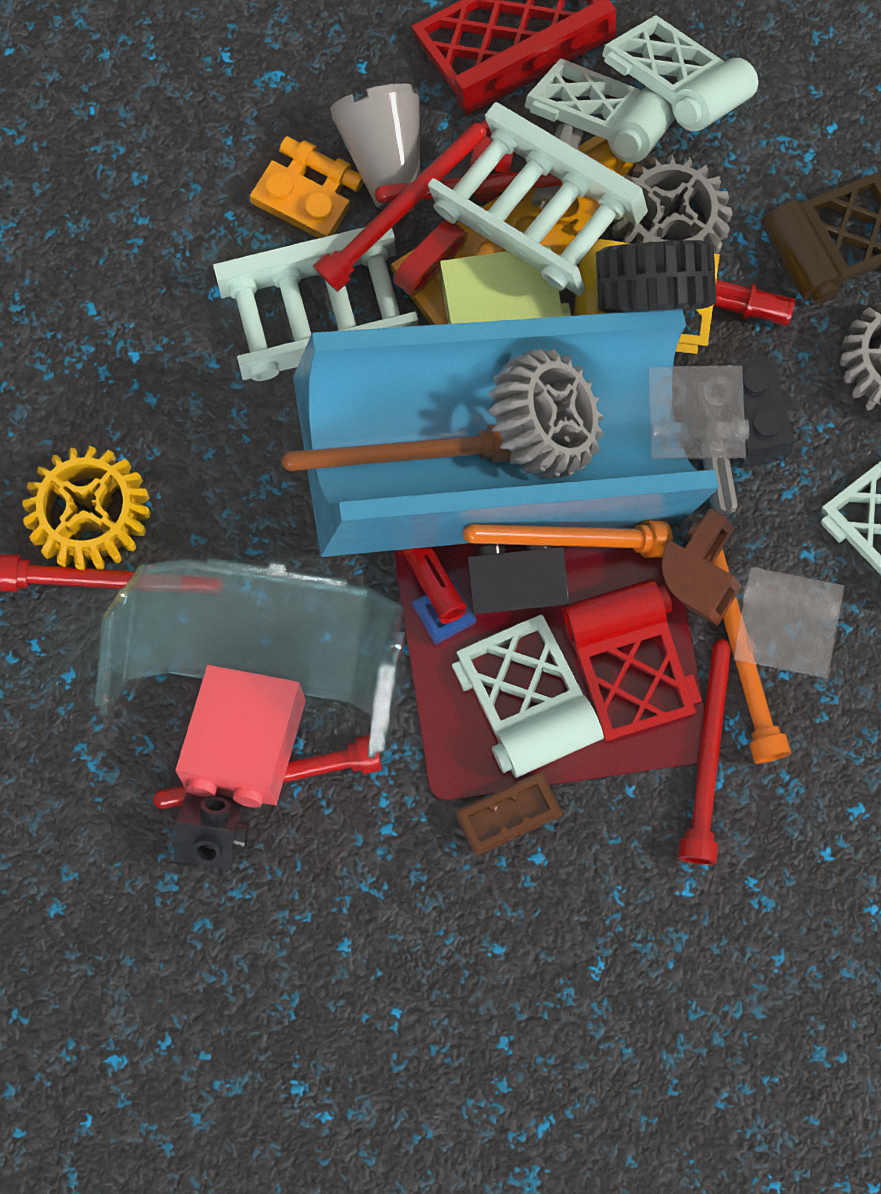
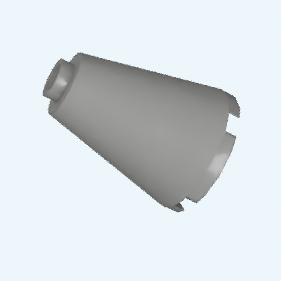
[330,83,420,213]

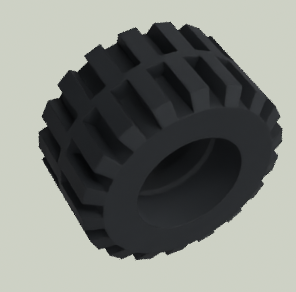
[596,240,717,314]

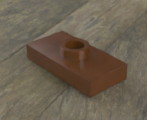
[455,771,563,857]

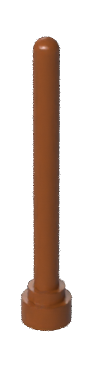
[281,424,511,471]

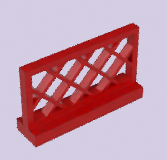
[411,0,616,116]

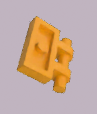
[250,136,364,239]

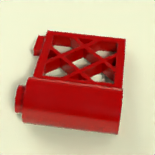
[562,578,702,742]

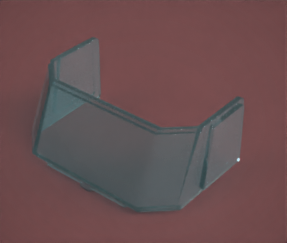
[95,558,405,759]

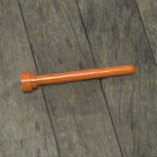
[462,520,673,558]
[713,549,791,764]

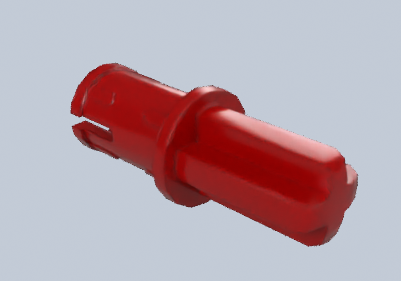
[713,279,795,327]

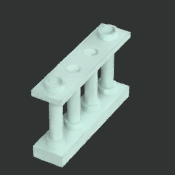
[428,102,648,296]
[213,227,418,381]

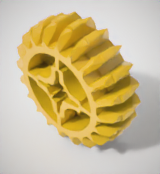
[22,446,150,570]

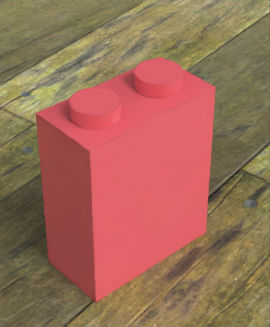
[175,665,306,808]

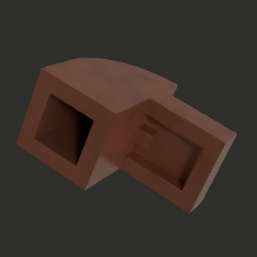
[662,508,742,626]

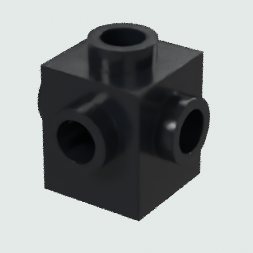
[173,793,250,870]

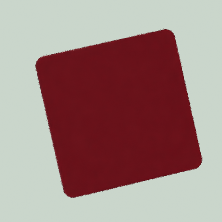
[393,524,705,801]

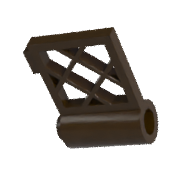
[761,173,881,304]

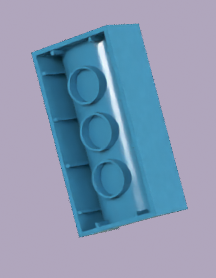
[293,309,719,557]

